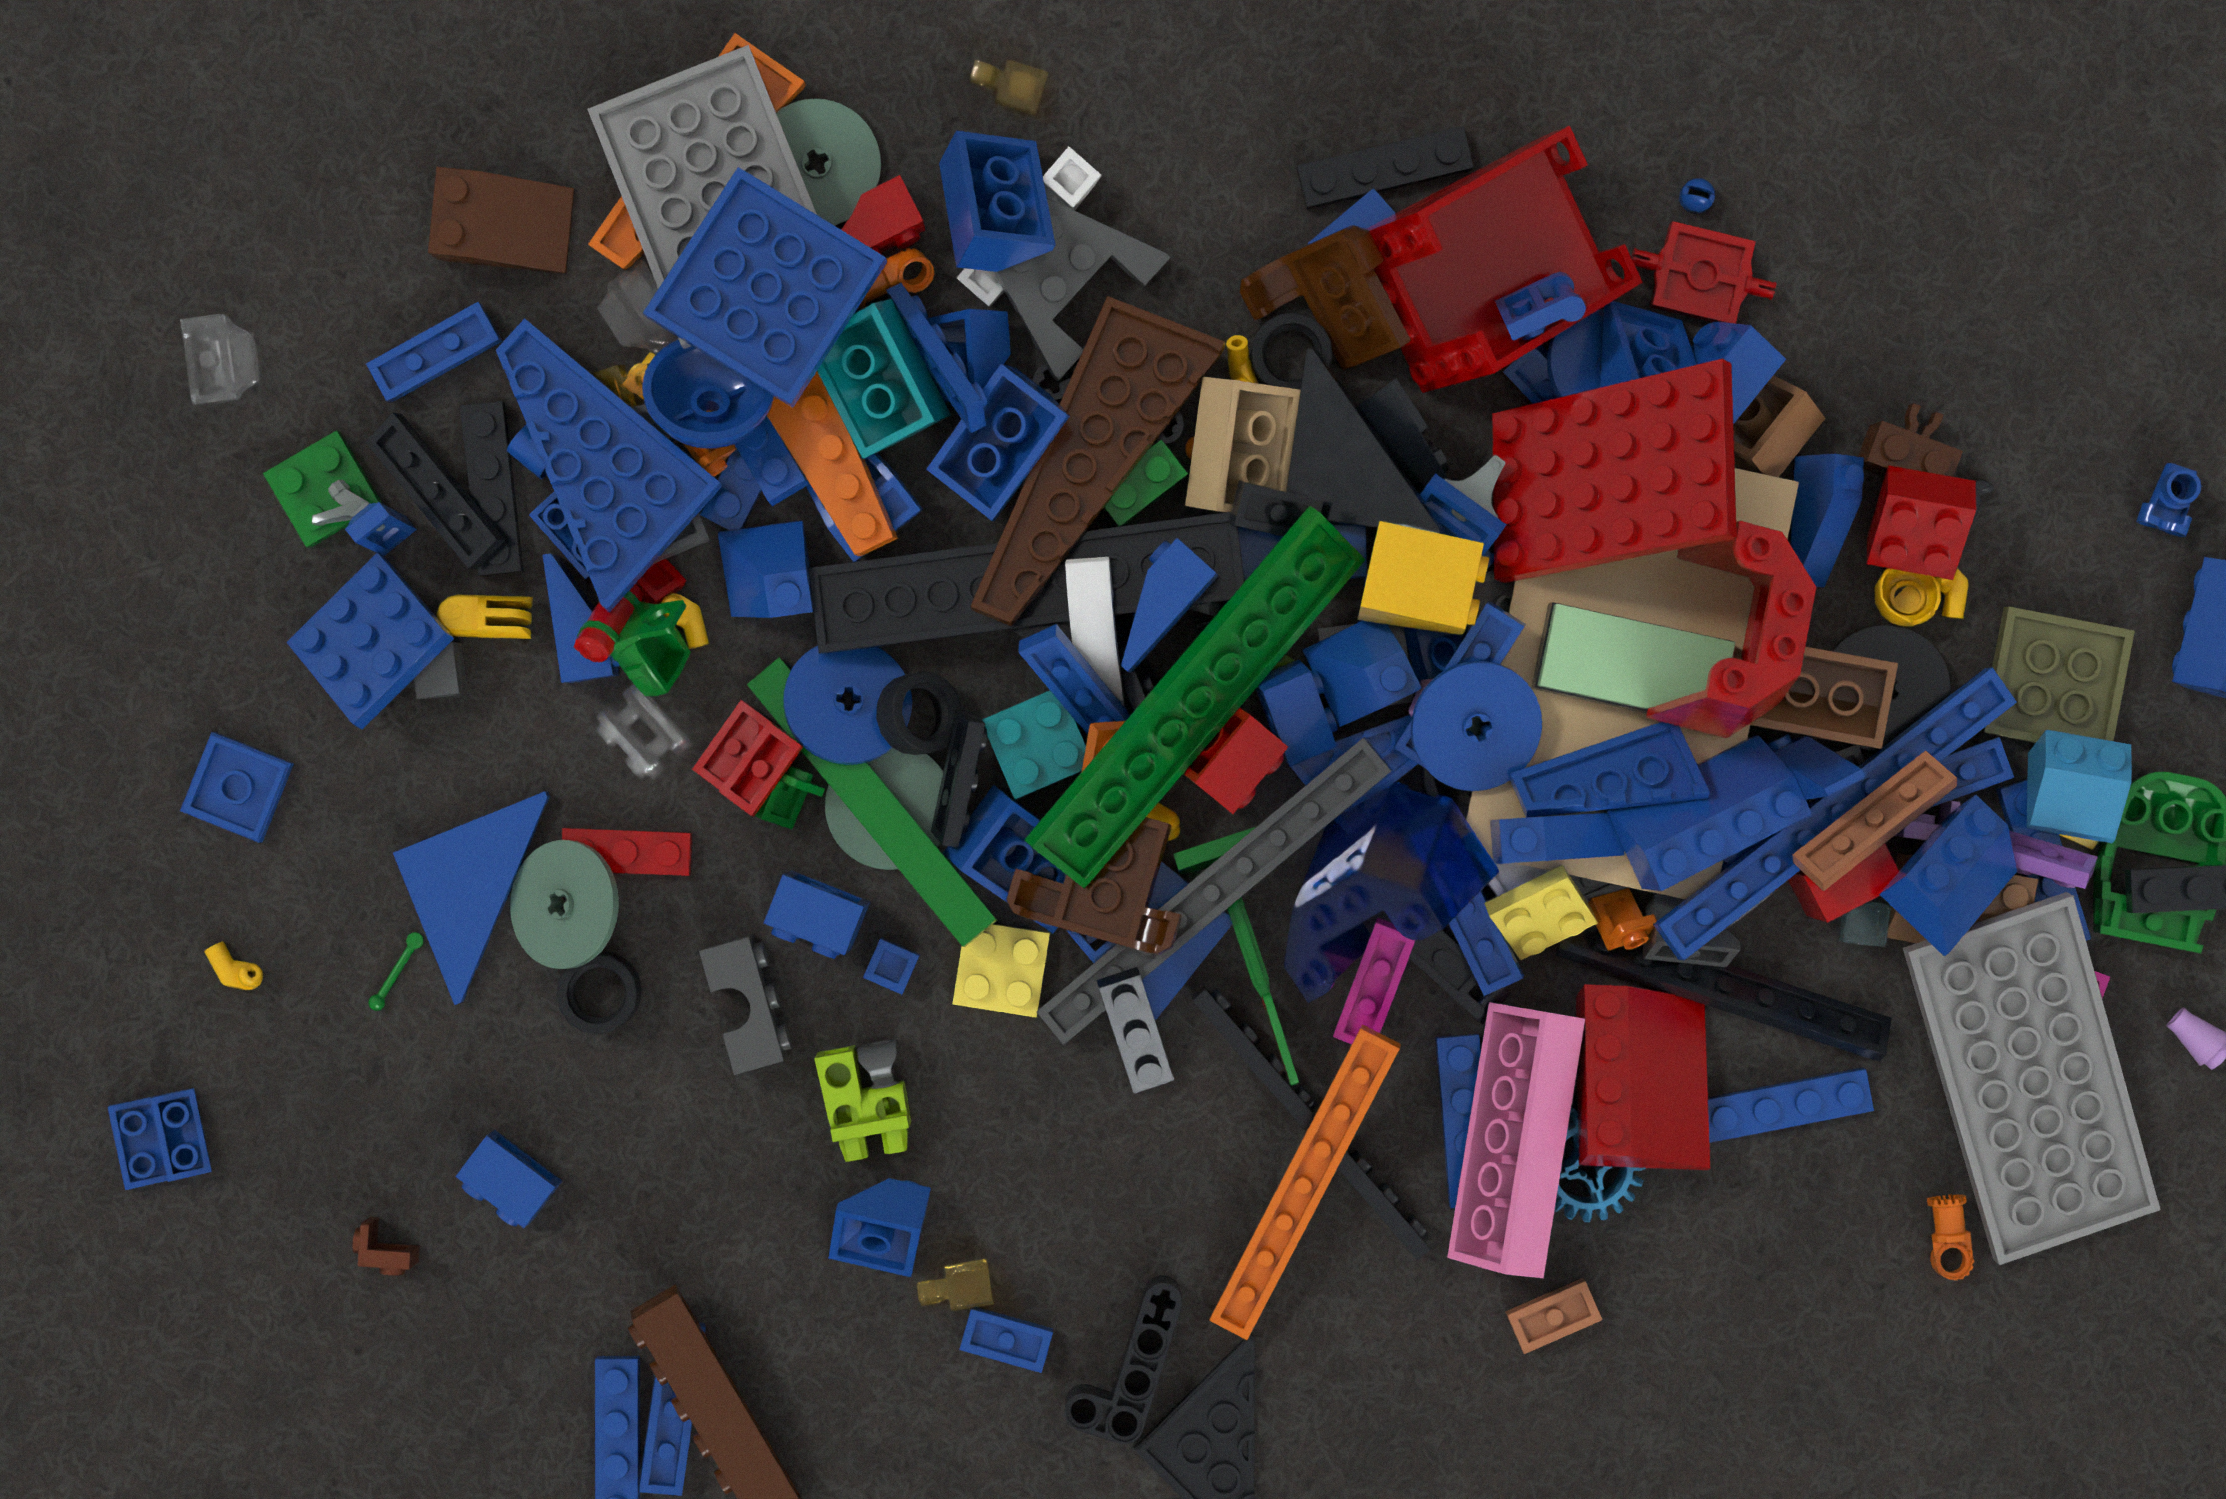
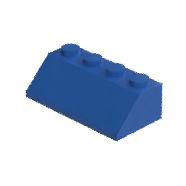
[1606,735,1812,891]

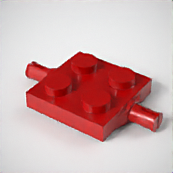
[1631,221,1777,324]

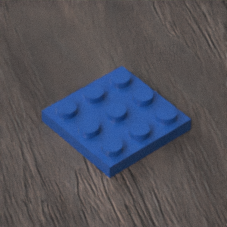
[286,553,454,729]

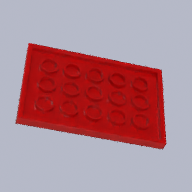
[1492,358,1737,583]

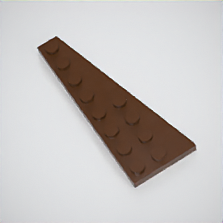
[970,296,1225,627]

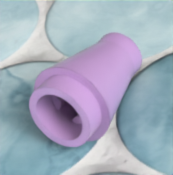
[2166,1007,2226,1070]

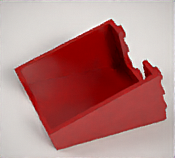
[1367,125,1643,393]

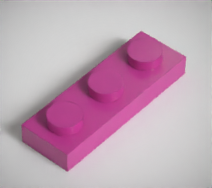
[1333,918,1418,1044]

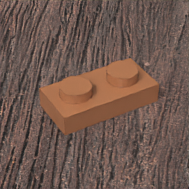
[1505,1278,1602,1354]

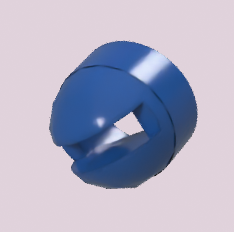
[1679,178,1715,214]

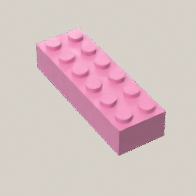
[1447,1002,1585,1278]

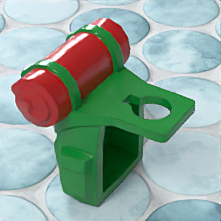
[574,584,691,696]

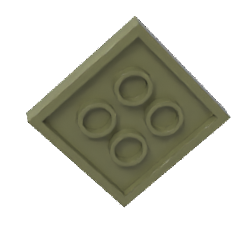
[1979,607,2135,743]

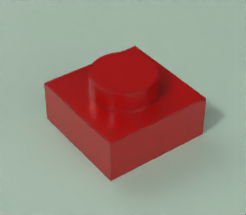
[636,559,687,604]

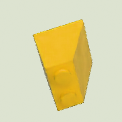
[1357,521,1489,635]

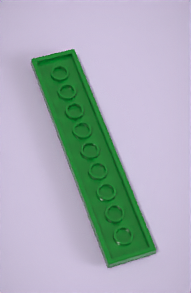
[1024,506,1366,889]

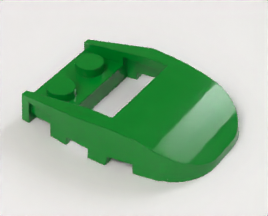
[2093,772,2226,953]

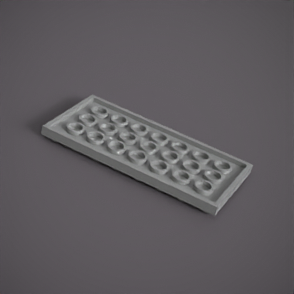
[1903,892,2161,1265]

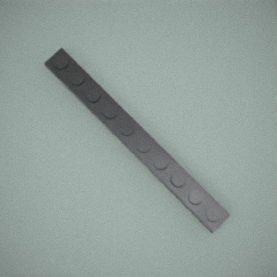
[1037,737,1393,1045]

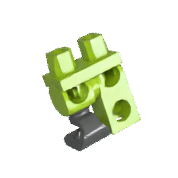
[814,1038,911,1162]

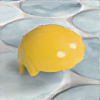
[1874,568,1941,627]

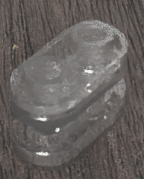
[596,683,693,779]

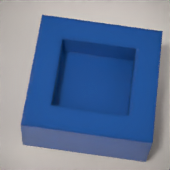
[863,937,920,995]

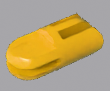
[437,595,533,639]

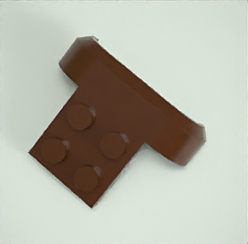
[1240,225,1411,370]
[1006,817,1182,955]

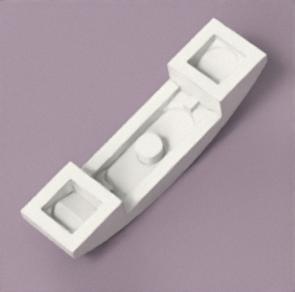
[957,146,1102,307]
[1065,557,1127,710]

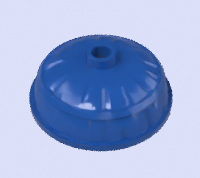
[642,339,774,448]

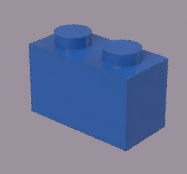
[1256,659,1338,767]
[455,1130,562,1228]

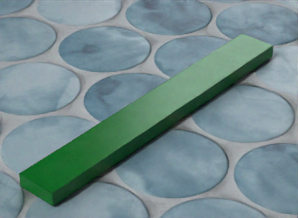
[747,657,998,947]

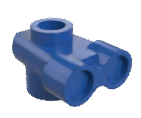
[2136,463,2201,537]

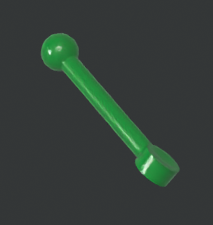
[368,932,424,1011]

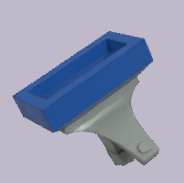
[1420,455,1506,556]
[312,479,417,556]

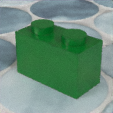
[1103,440,1188,527]

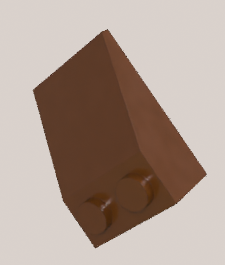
[428,167,575,274]

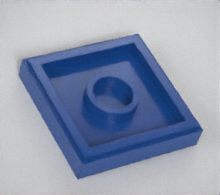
[180,732,294,843]

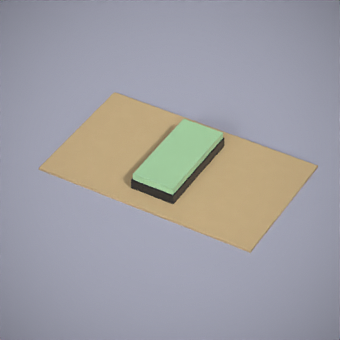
[1459,468,1799,899]

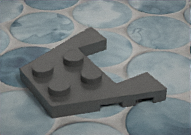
[994,198,1171,382]

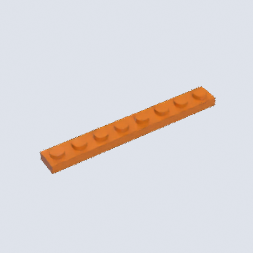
[1209,1024,1401,1340]

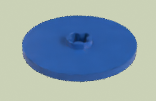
[1547,309,1604,398]
[783,646,912,765]
[1411,661,1542,791]

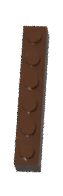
[628,1284,802,1499]

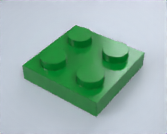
[263,430,382,548]

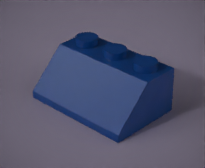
[939,131,1056,272]
[926,364,1070,521]
[2172,557,2226,698]
[1879,795,2017,956]

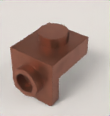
[352,1217,420,1275]

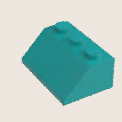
[817,299,951,459]

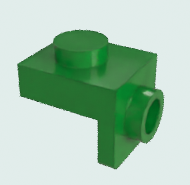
[755,765,825,829]

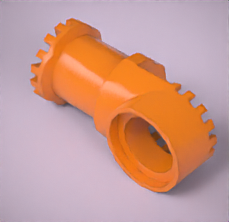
[857,248,934,311]
[1927,1194,1974,1281]

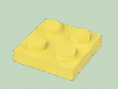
[1484,865,1598,960]
[952,923,1050,1018]

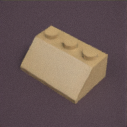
[1185,377,1301,512]

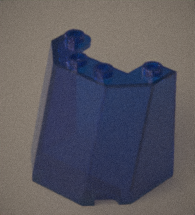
[1284,782,1499,1003]

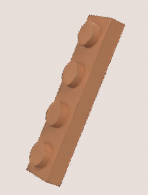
[1793,750,1957,891]

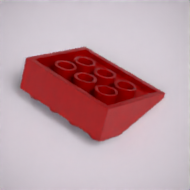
[1576,984,1710,1170]

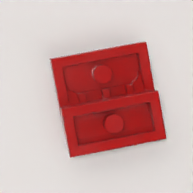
[692,700,804,817]

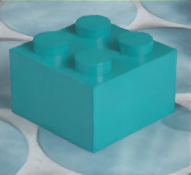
[982,691,1086,799]

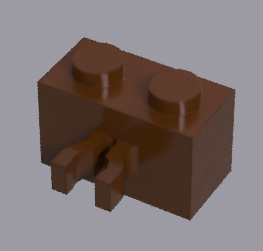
[1858,403,1963,477]

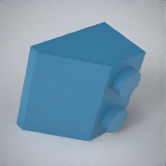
[2027,730,2132,843]

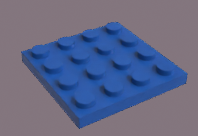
[643,167,887,408]

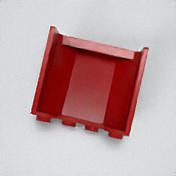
[1646,520,1816,738]

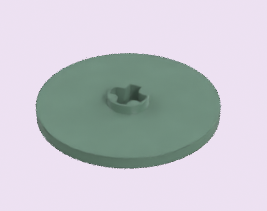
[776,99,881,226]
[825,748,943,870]
[510,840,619,969]

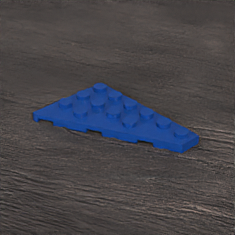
[496,318,722,613]

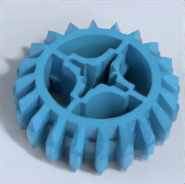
[1555,1107,1646,1222]

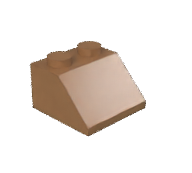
[1733,375,1825,477]

